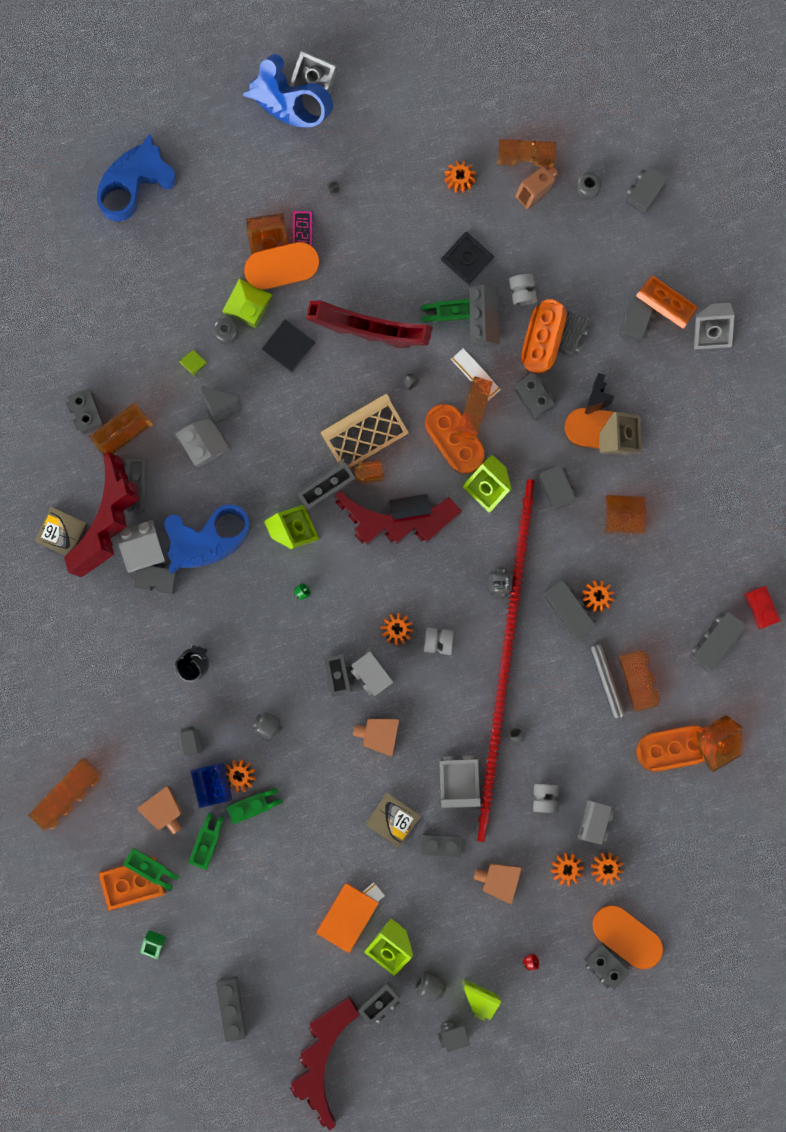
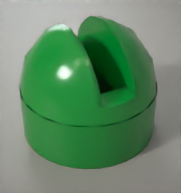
[294,583,311,600]

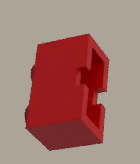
[744,585,781,630]

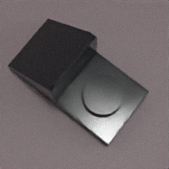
[585,373,614,414]

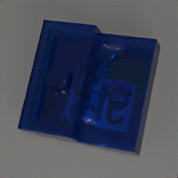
[190,762,233,808]

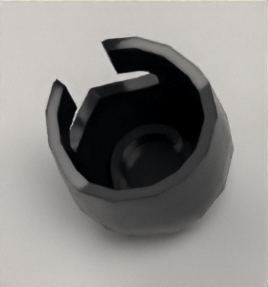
[175,645,209,683]

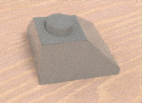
[694,303,735,350]

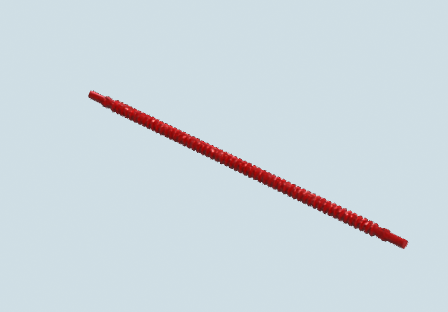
[477,479,535,842]

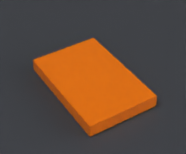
[636,275,698,329]
[98,857,165,911]
[316,882,379,953]

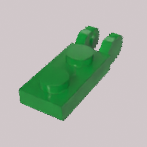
[421,299,470,323]
[226,788,283,825]
[188,812,224,870]
[123,848,179,891]

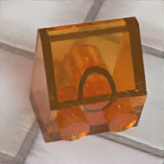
[246,213,288,254]
[604,495,646,535]
[697,715,742,772]

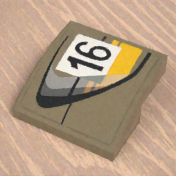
[35,507,88,556]
[365,792,421,848]

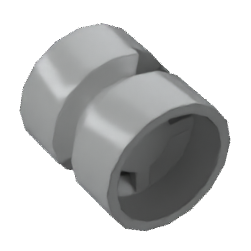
[509,274,538,306]
[424,627,454,655]
[533,784,559,813]

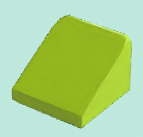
[179,350,207,376]

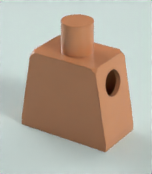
[515,167,558,210]
[353,719,399,756]
[137,786,183,835]
[473,863,522,904]

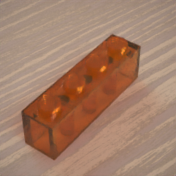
[28,758,102,832]

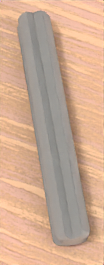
[591,644,625,718]

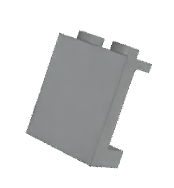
[439,755,480,808]

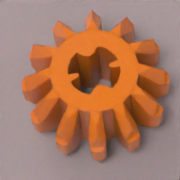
[444,161,476,193]
[582,580,614,612]
[381,613,414,646]
[225,759,256,793]
[550,852,584,886]
[590,852,624,885]

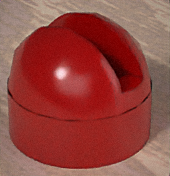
[523,954,539,970]

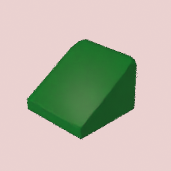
[139,930,166,960]

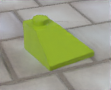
[222,278,273,329]
[462,455,512,513]
[264,505,319,549]
[364,919,413,976]
[462,979,501,1021]

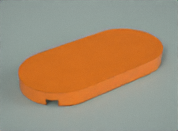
[244,242,319,289]
[521,299,567,374]
[425,404,484,474]
[564,408,613,449]
[636,725,713,771]
[592,905,663,969]

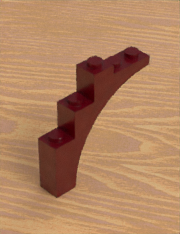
[306,300,433,348]
[64,451,140,578]
[335,490,462,545]
[290,996,360,1130]

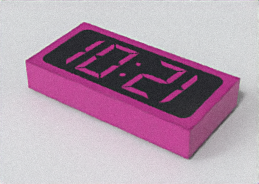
[293,211,312,246]

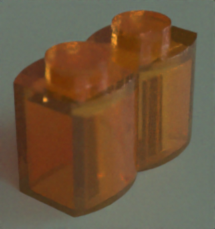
[355,460,383,484]

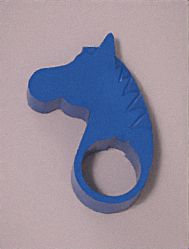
[243,54,333,128]
[97,134,176,222]
[164,504,249,573]

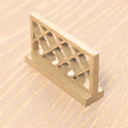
[320,393,409,468]

